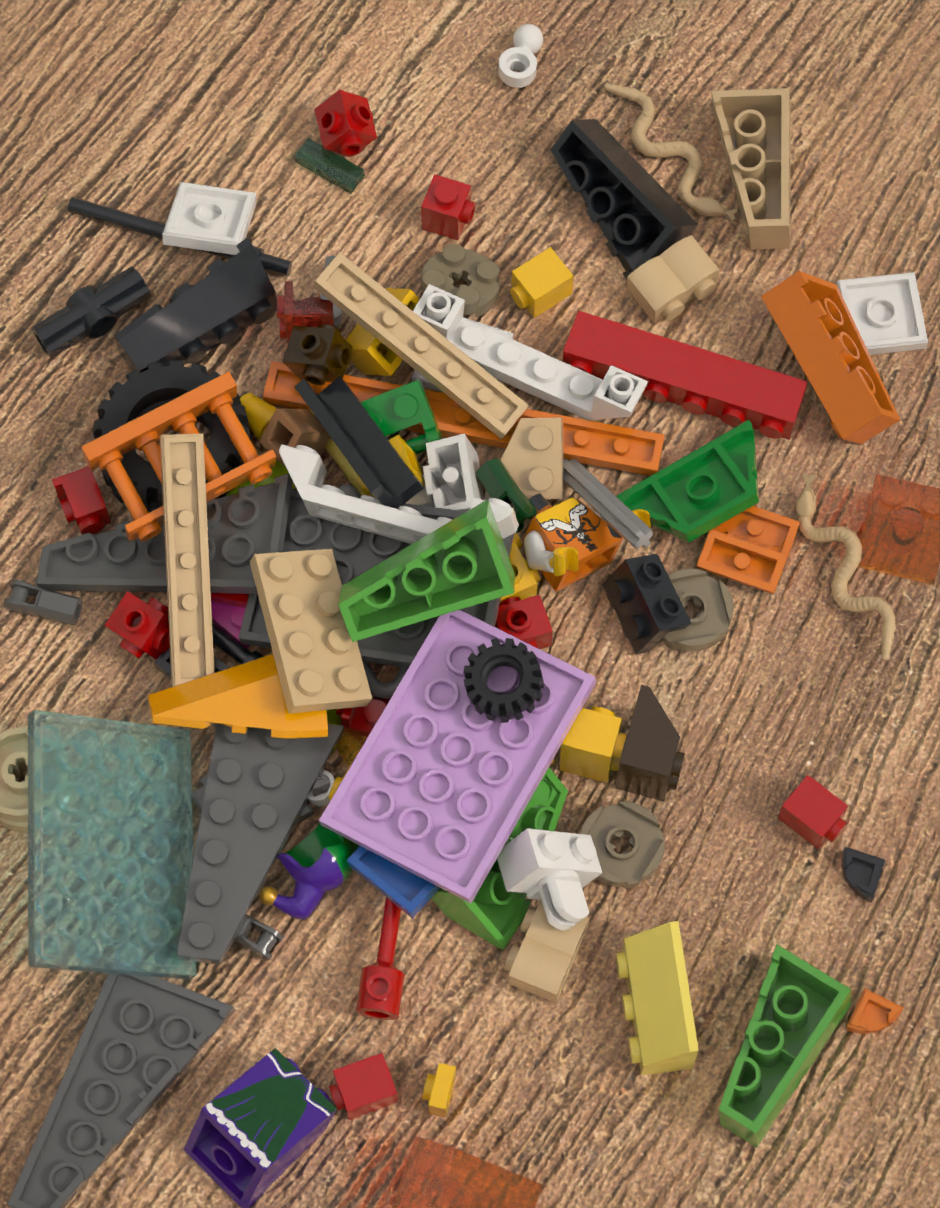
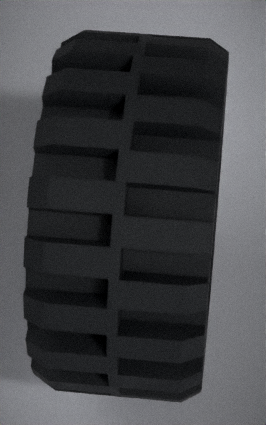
[93,360,251,512]

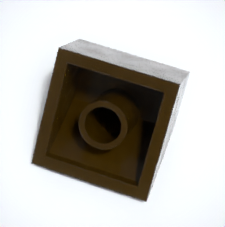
[616,685,685,802]

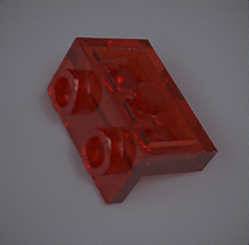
[277,281,335,342]

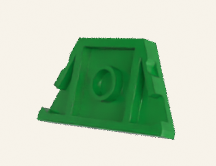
[616,420,759,543]

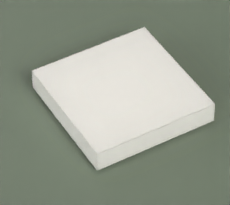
[162,182,257,255]
[836,272,928,355]

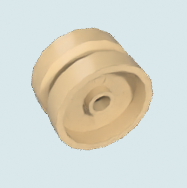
[0,727,76,833]

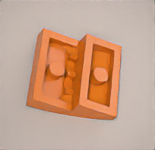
[696,506,800,595]

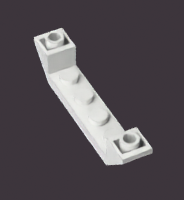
[413,284,648,420]
[279,444,519,544]

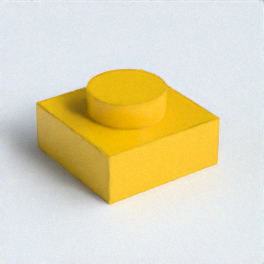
[422,1063,456,1118]

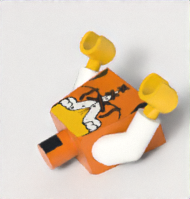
[523,494,651,592]

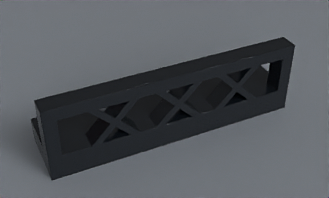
[294,376,424,509]

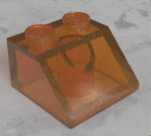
[858,474,940,585]

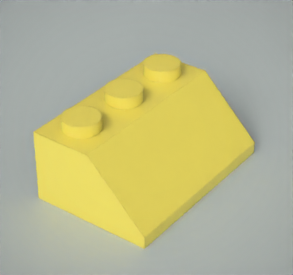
[616,921,699,1076]

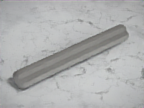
[563,459,653,548]

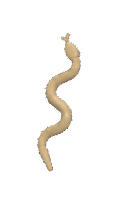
[604,83,738,221]
[795,473,896,660]

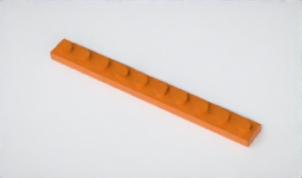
[262,361,665,476]

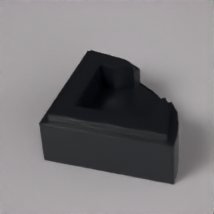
[841,847,885,903]

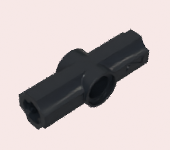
[32,266,151,358]

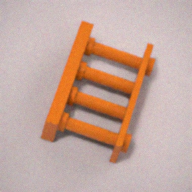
[81,372,277,542]

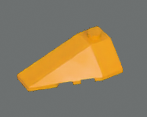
[148,654,328,739]

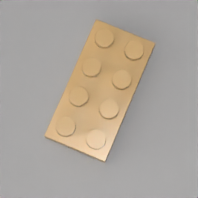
[250,549,372,714]

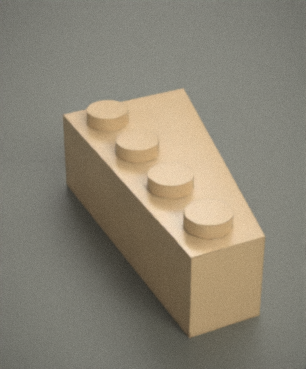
[711,88,791,250]

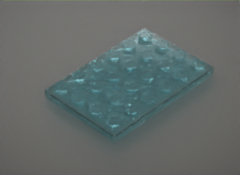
[28,710,196,980]

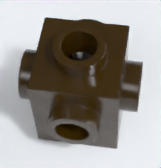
[283,324,352,385]

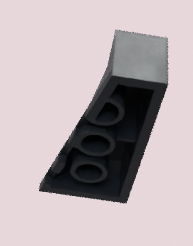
[550,119,698,280]
[115,237,278,373]

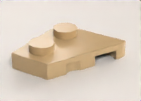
[484,417,564,500]

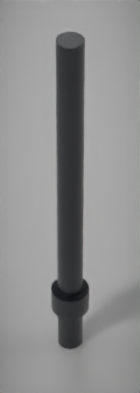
[68,197,292,277]

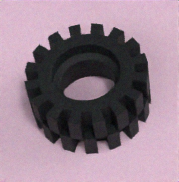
[463,638,544,723]

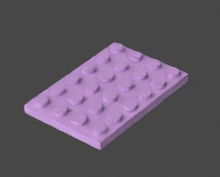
[319,610,597,904]

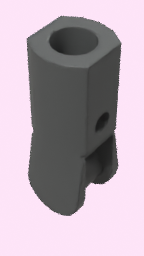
[3,580,82,626]
[234,914,284,961]

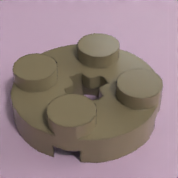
[421,244,500,317]
[662,569,733,651]
[581,801,665,889]

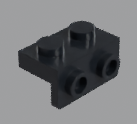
[602,554,691,655]

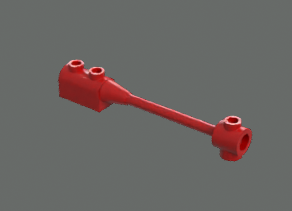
[356,897,405,1020]

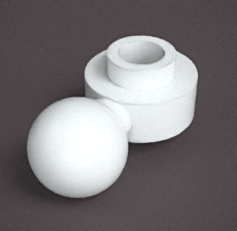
[498,24,543,88]

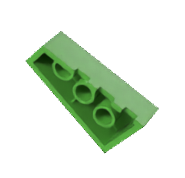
[338,499,515,642]
[718,944,851,1148]

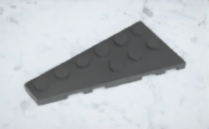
[36,474,293,594]
[177,723,345,965]

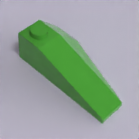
[431,767,568,949]

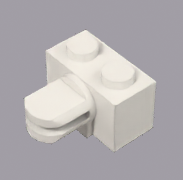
[406,433,485,512]
[497,828,602,931]

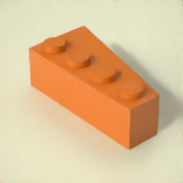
[761,271,900,444]

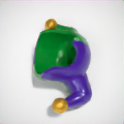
[259,824,360,920]

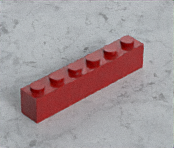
[562,310,808,440]

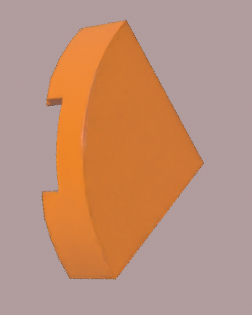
[845,988,904,1034]

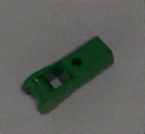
[476,458,537,533]

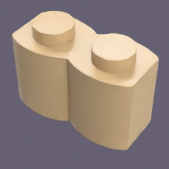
[627,235,720,323]
[504,900,589,1003]

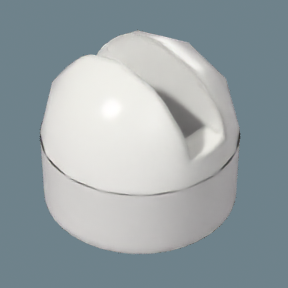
[307,770,335,807]

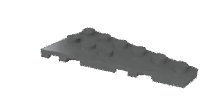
[7,961,235,1208]

